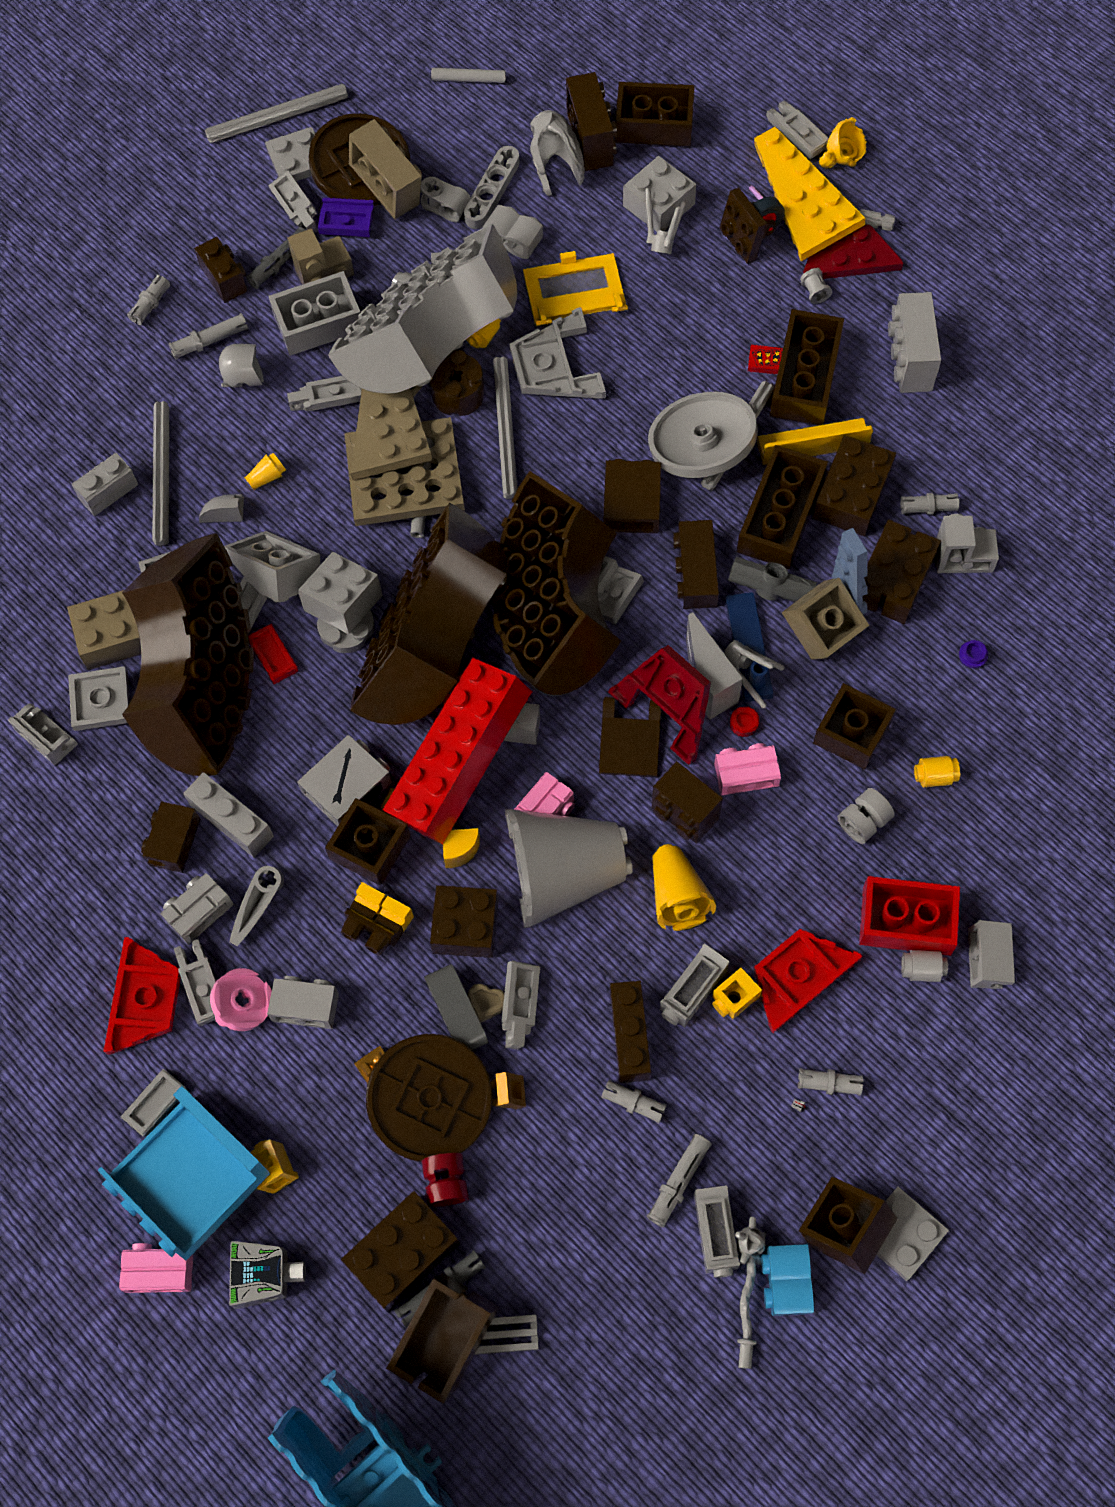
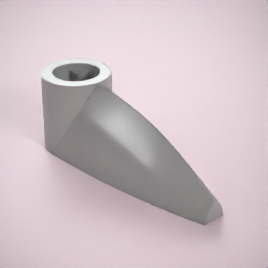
[229,866,284,946]

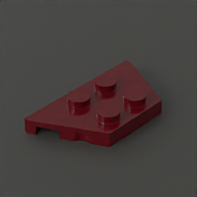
[803,224,903,279]

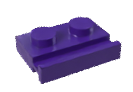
[318,198,374,237]

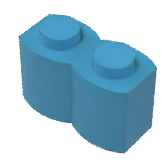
[761,1244,814,1316]

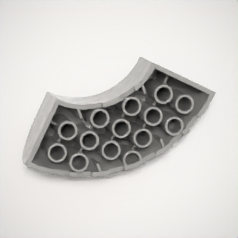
[328,223,517,393]

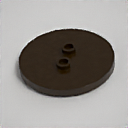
[309,113,410,206]
[366,1034,492,1162]

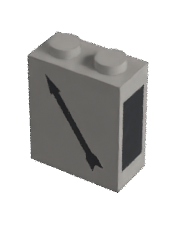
[297,735,392,826]

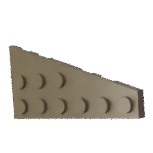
[351,388,432,481]

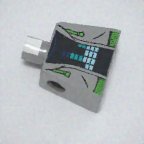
[229,1241,306,1309]

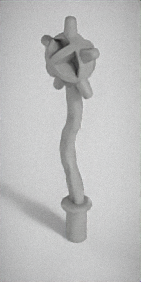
[735,1217,766,1369]

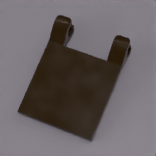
[599,697,661,777]

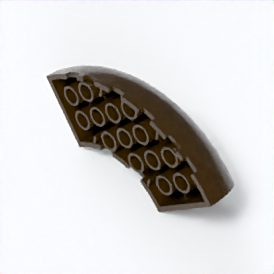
[490,471,621,695]
[350,502,508,725]
[122,533,254,776]

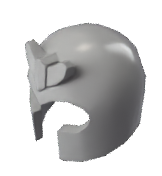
[219,344,264,388]

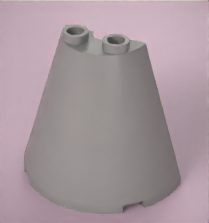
[505,809,632,928]

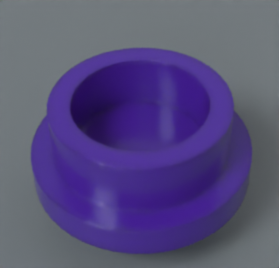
[959,640,988,668]

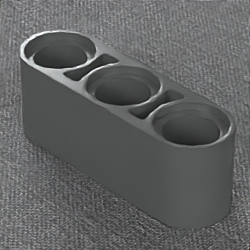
[424,964,489,1050]

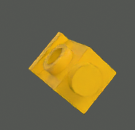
[712,968,762,1020]
[250,1140,299,1194]

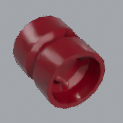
[421,1153,469,1207]

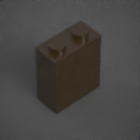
[603,459,661,533]

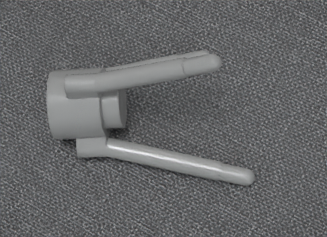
[645,188,686,254]
[724,640,784,709]

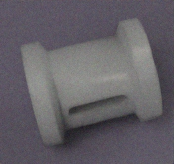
[800,268,832,304]

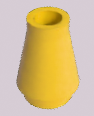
[244,453,286,490]

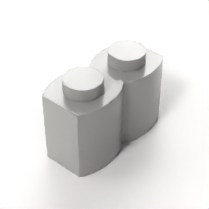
[483,205,543,259]

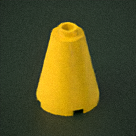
[652,844,716,931]

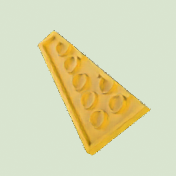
[754,127,865,261]

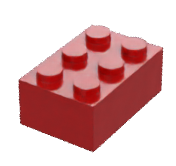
[859,876,960,956]

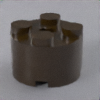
[430,350,485,416]

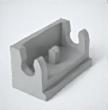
[8,703,78,766]
[968,920,1015,989]

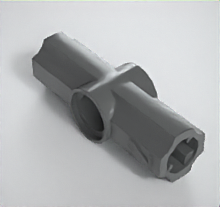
[728,557,817,602]

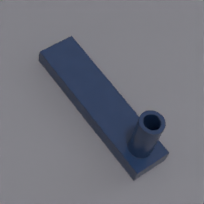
[725,592,773,702]

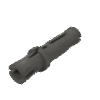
[246,227,305,289]
[394,1250,486,1328]

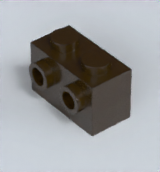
[194,237,247,303]

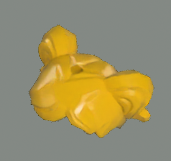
[819,117,866,169]

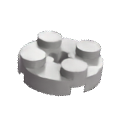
[317,611,375,653]

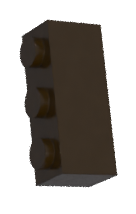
[673,520,719,609]
[610,980,651,1083]

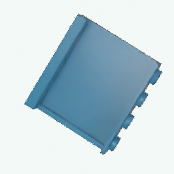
[98,1086,271,1261]

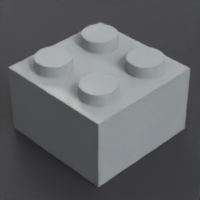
[623,156,696,232]
[298,552,383,634]

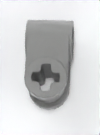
[421,177,470,222]

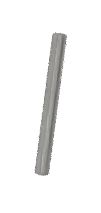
[205,84,348,143]
[493,357,517,499]
[152,401,169,546]

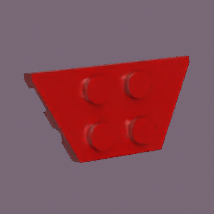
[753,929,862,1034]
[103,937,181,1055]

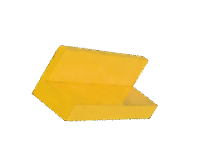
[757,418,873,465]

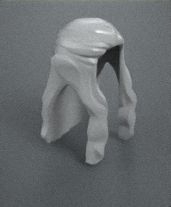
[530,110,585,196]

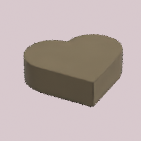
[468,984,504,1023]

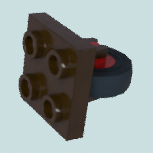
[719,187,785,264]

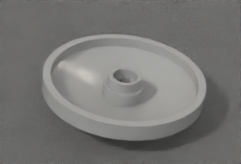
[648,392,758,478]

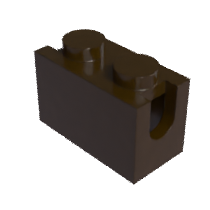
[141,801,201,873]

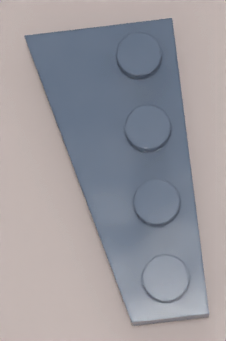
[832,528,867,621]

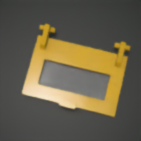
[523,251,628,326]

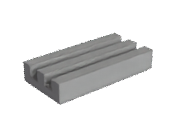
[474,1315,539,1355]

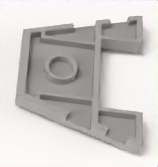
[510,307,606,399]

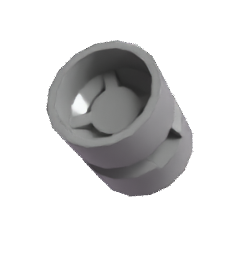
[837,788,895,844]

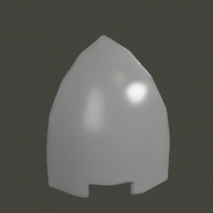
[199,494,244,523]

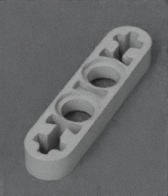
[464,146,520,229]

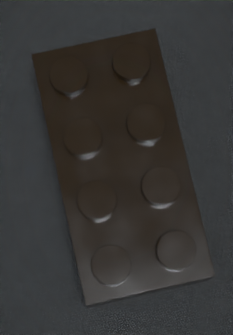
[770,309,845,425]
[736,445,828,569]

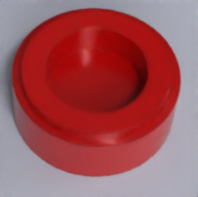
[730,706,759,737]

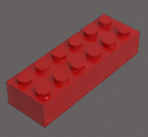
[382,658,532,845]

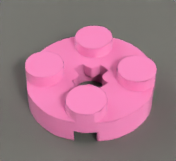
[210,968,272,1031]

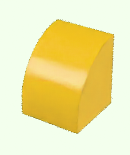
[443,828,480,868]

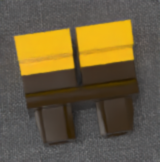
[341,882,414,956]

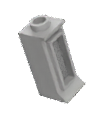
[660,943,729,1028]
[694,1185,740,1278]

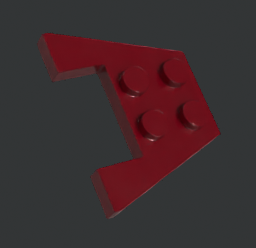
[608,645,711,765]

